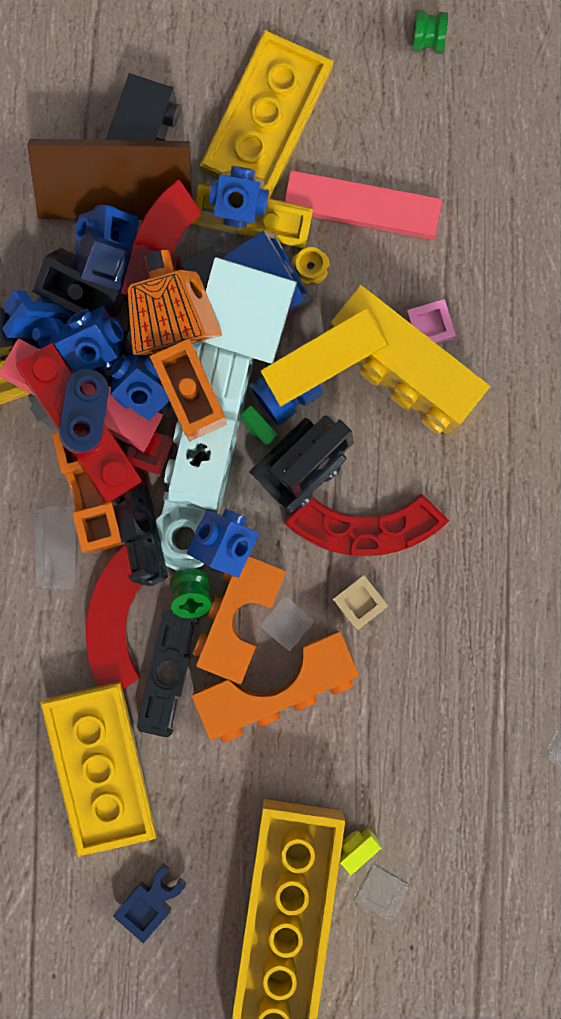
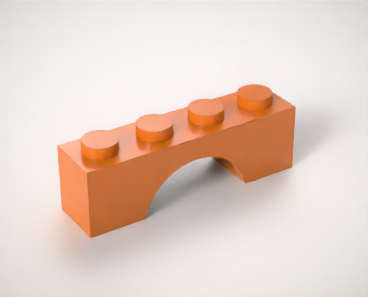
[191,630,360,743]

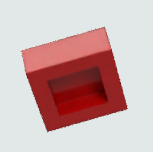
[126,432,174,477]

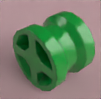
[411,10,448,54]
[170,569,211,618]

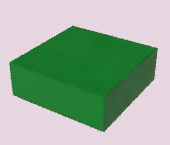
[241,406,278,448]

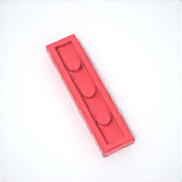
[285,170,442,240]
[0,338,163,452]

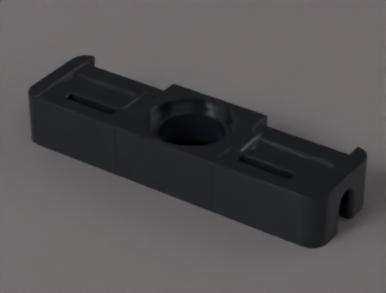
[114,467,168,587]
[137,610,199,737]

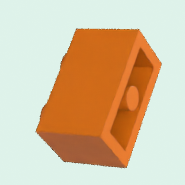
[150,338,228,442]

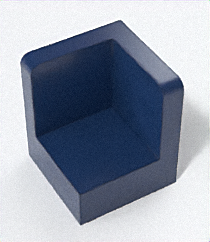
[74,226,132,291]

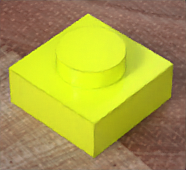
[340,827,382,876]

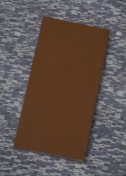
[27,139,192,220]

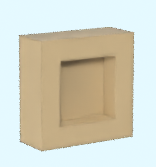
[332,575,388,631]

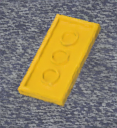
[200,29,334,198]
[40,681,157,857]

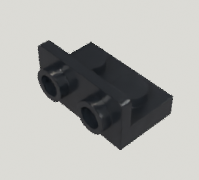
[270,415,354,499]

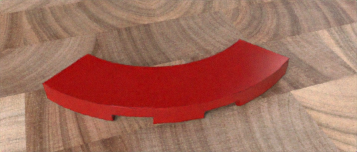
[131,179,202,254]
[283,493,449,556]
[86,544,143,689]

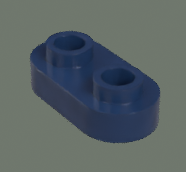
[59,369,109,454]

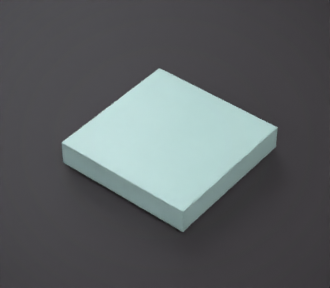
[201,257,297,364]

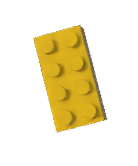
[329,285,491,436]

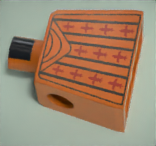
[128,250,222,355]

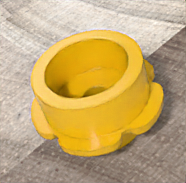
[292,247,330,285]

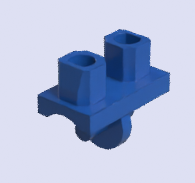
[2,290,76,351]

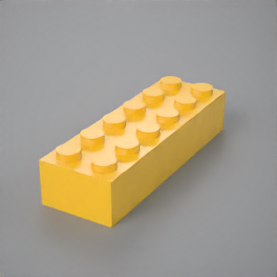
[231,799,345,1019]

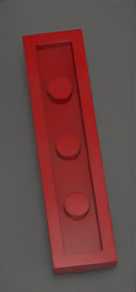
[16,343,142,505]

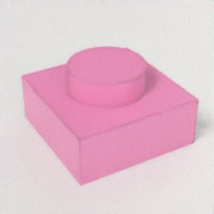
[406,299,456,344]

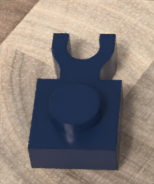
[113,863,186,944]

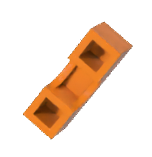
[52,433,125,554]
[193,556,286,684]

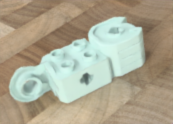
[156,342,254,571]

